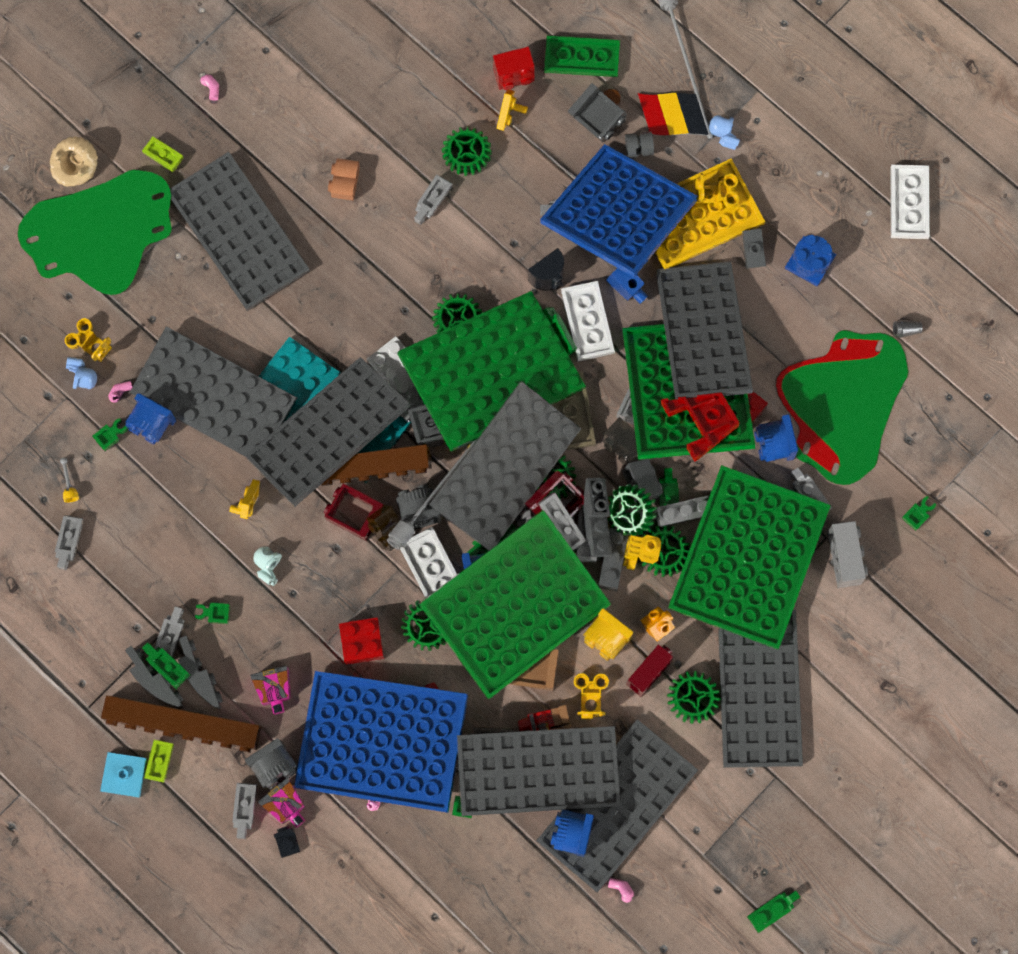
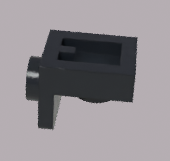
[273,826,301,858]

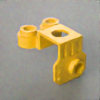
[695,173,739,208]
[65,318,112,362]
[623,535,661,570]
[574,673,609,719]

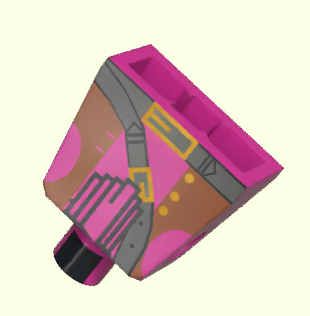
[250,666,291,715]
[258,778,305,828]

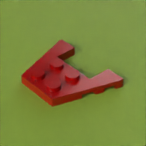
[661,392,739,462]

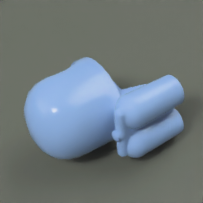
[709,115,740,150]
[66,357,97,389]

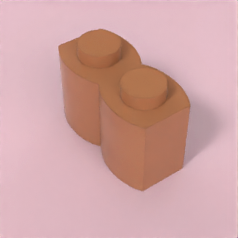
[328,158,360,201]

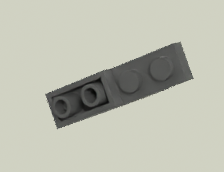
[584,478,612,557]
[178,636,223,709]
[125,646,184,709]

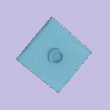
[100,752,147,798]

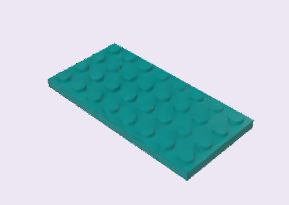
[258,337,411,484]

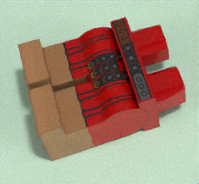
[518,705,571,732]

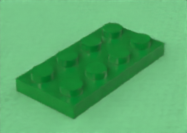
[544,36,620,77]

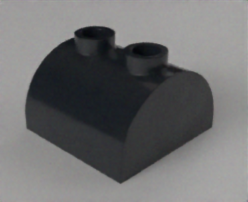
[528,248,564,291]

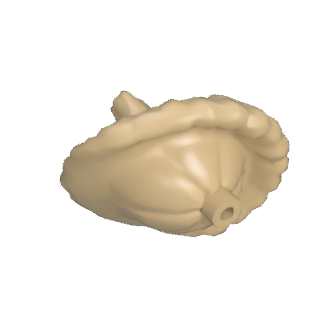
[50,136,98,187]

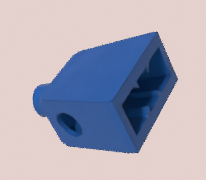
[606,268,648,304]

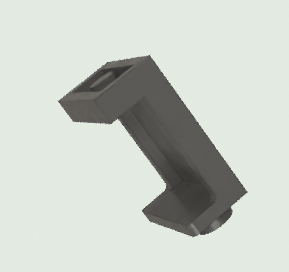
[568,83,627,143]

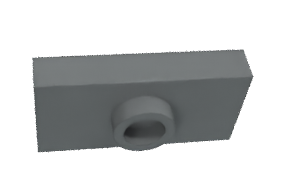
[742,229,766,269]

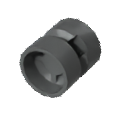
[625,131,654,158]

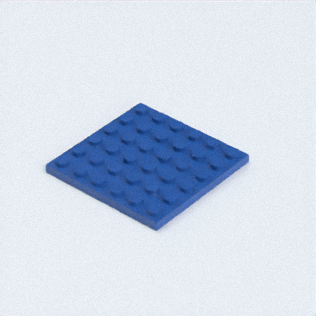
[540,144,698,277]

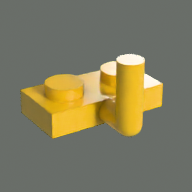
[497,89,528,131]
[229,479,260,519]

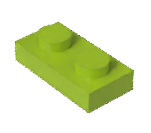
[142,136,184,172]
[144,740,174,783]

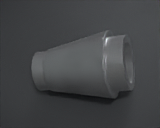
[893,319,923,338]

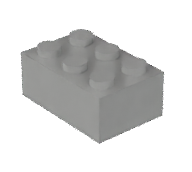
[827,521,868,588]

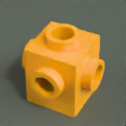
[640,606,675,642]

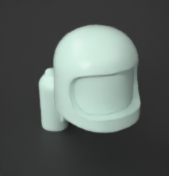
[253,546,282,586]

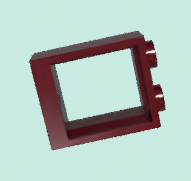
[525,471,584,517]
[324,483,384,541]
[626,644,673,697]

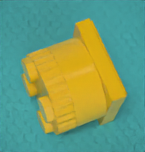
[583,608,633,661]

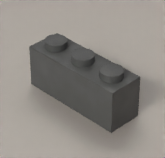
[599,528,629,592]

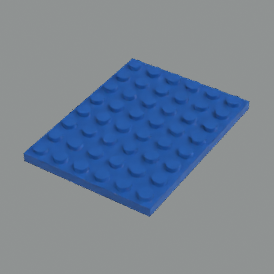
[294,671,468,813]

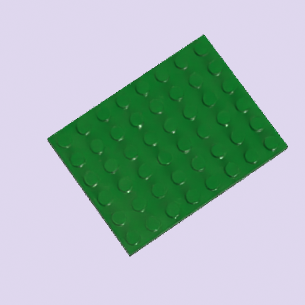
[397,291,586,452]
[622,324,755,460]
[668,465,831,650]
[419,510,611,699]

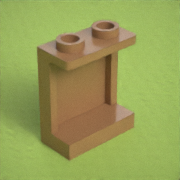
[509,649,559,691]

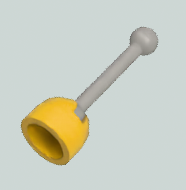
[60,457,79,503]

